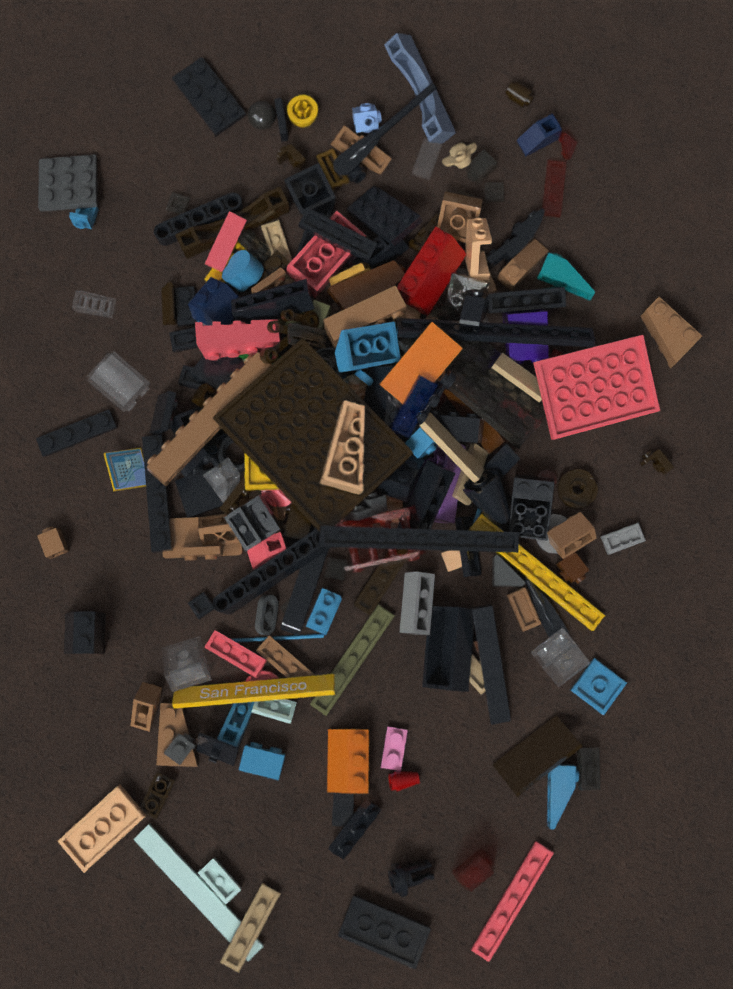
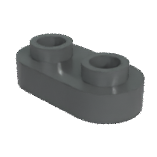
[255,595,278,635]

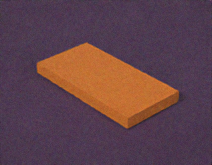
[379,322,463,411]

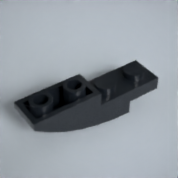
[486,208,545,270]

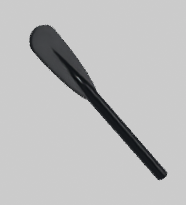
[333,83,436,176]
[496,525,569,645]

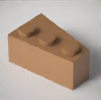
[641,297,702,369]

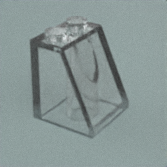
[84,351,150,412]

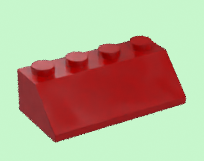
[397,226,466,317]

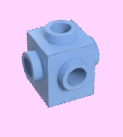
[352,103,381,133]

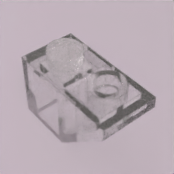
[203,458,240,503]

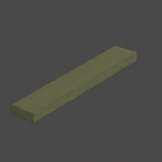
[310,604,395,716]

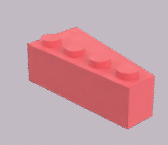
[195,319,282,361]

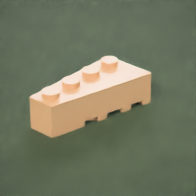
[320,400,365,495]

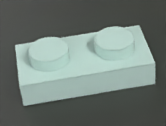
[252,699,297,724]
[198,857,242,905]

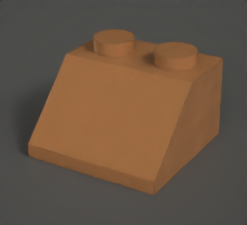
[437,191,482,243]

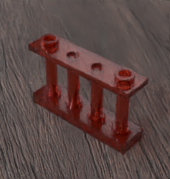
[336,506,426,573]

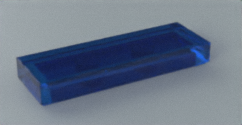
[390,375,437,439]

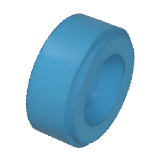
[355,369,374,387]

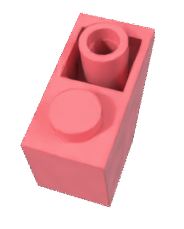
[247,532,288,570]

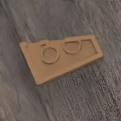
[157,703,198,767]

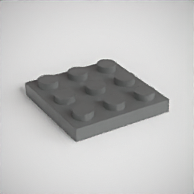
[38,155,98,212]

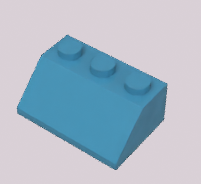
[335,322,401,372]

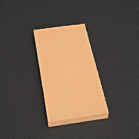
[58,785,147,872]

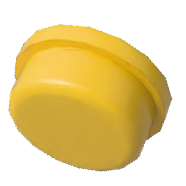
[287,95,318,127]

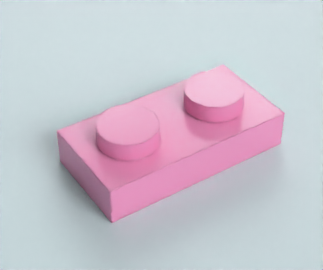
[381,726,408,771]

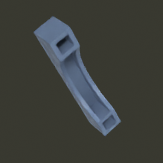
[385,33,456,143]

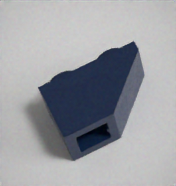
[517,114,562,156]

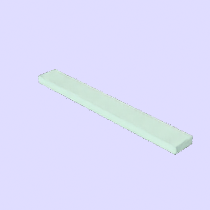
[134,824,264,961]

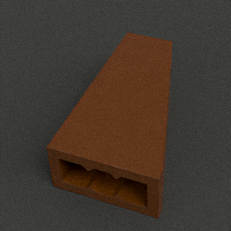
[327,261,406,310]

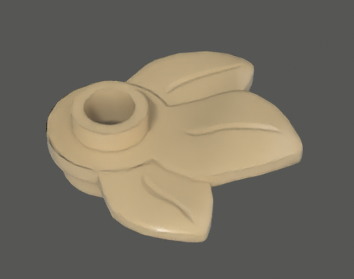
[442,143,477,168]

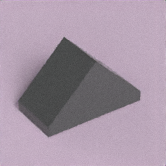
[492,554,525,587]

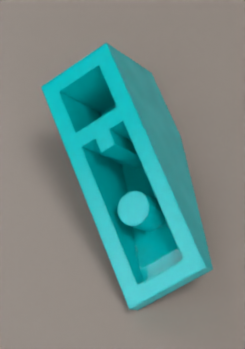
[537,253,595,301]

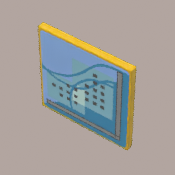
[104,448,146,491]

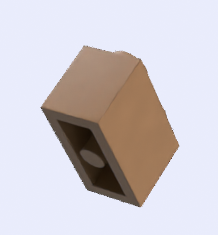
[547,512,597,559]

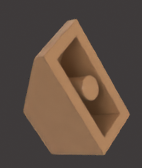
[130,682,162,732]

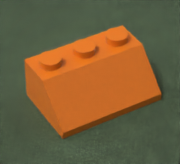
[327,729,369,793]

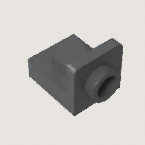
[163,732,196,765]

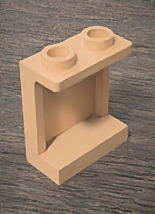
[465,218,492,281]

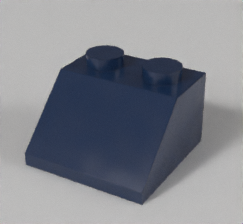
[188,277,240,325]

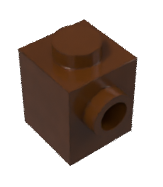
[556,552,589,584]

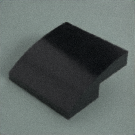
[224,494,282,551]

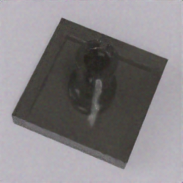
[444,272,490,316]

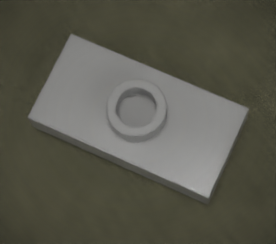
[600,523,646,555]

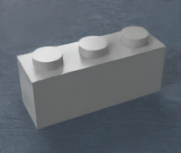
[400,572,435,635]

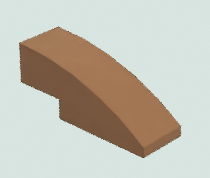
[331,125,391,175]

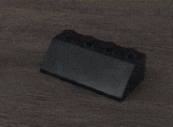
[363,367,406,440]

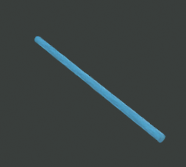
[231,634,324,642]

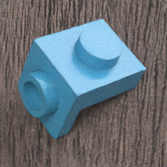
[69,207,99,229]

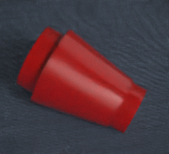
[388,771,420,792]

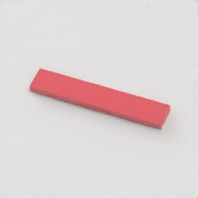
[471,841,554,962]

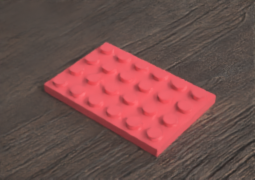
[533,335,660,440]

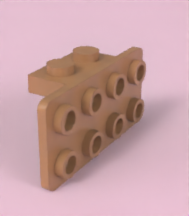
[163,517,243,561]

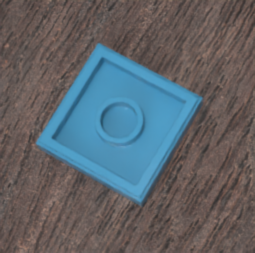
[570,658,627,715]

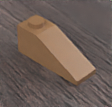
[497,239,549,290]

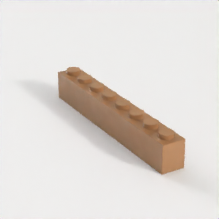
[147,352,272,486]

